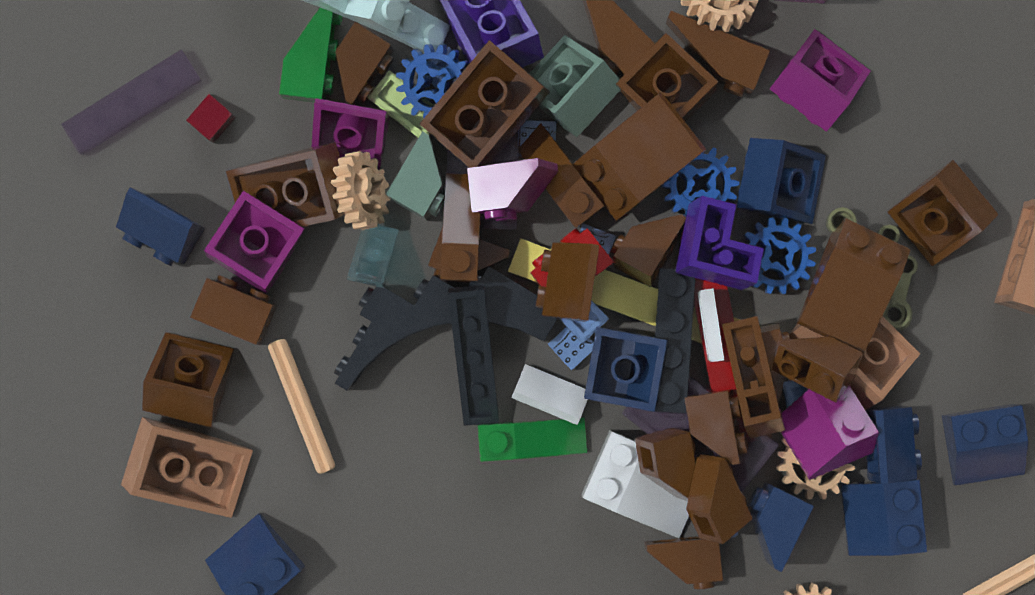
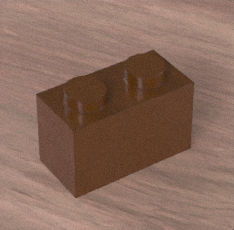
[190,275,277,345]

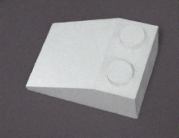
[581,430,689,538]

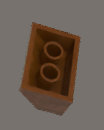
[420,40,550,168]

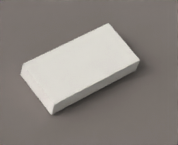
[698,288,724,362]
[511,364,588,425]

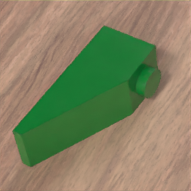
[478,417,587,462]

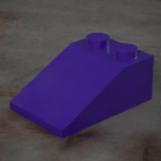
[438,0,544,68]

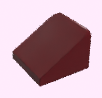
[186,94,236,143]

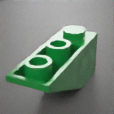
[279,8,343,103]

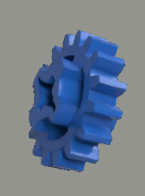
[396,44,469,118]
[661,147,739,217]
[743,217,816,295]

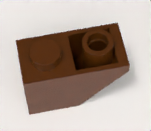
[336,22,394,106]
[771,336,863,403]
[685,389,749,465]
[635,427,696,501]
[686,454,753,544]

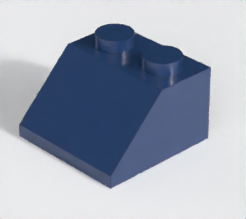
[737,138,826,224]
[116,187,205,266]
[584,327,668,412]
[942,404,1028,486]
[865,406,922,484]
[840,479,927,556]
[748,482,814,572]
[205,513,306,595]

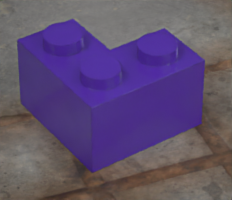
[675,196,764,290]

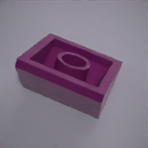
[311,98,390,170]

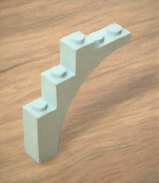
[302,0,450,53]

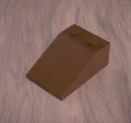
[573,92,706,221]
[226,142,345,227]
[797,218,911,353]
[536,242,599,322]

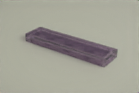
[61,49,202,155]

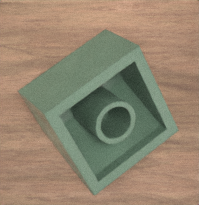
[529,35,620,138]
[386,131,445,221]

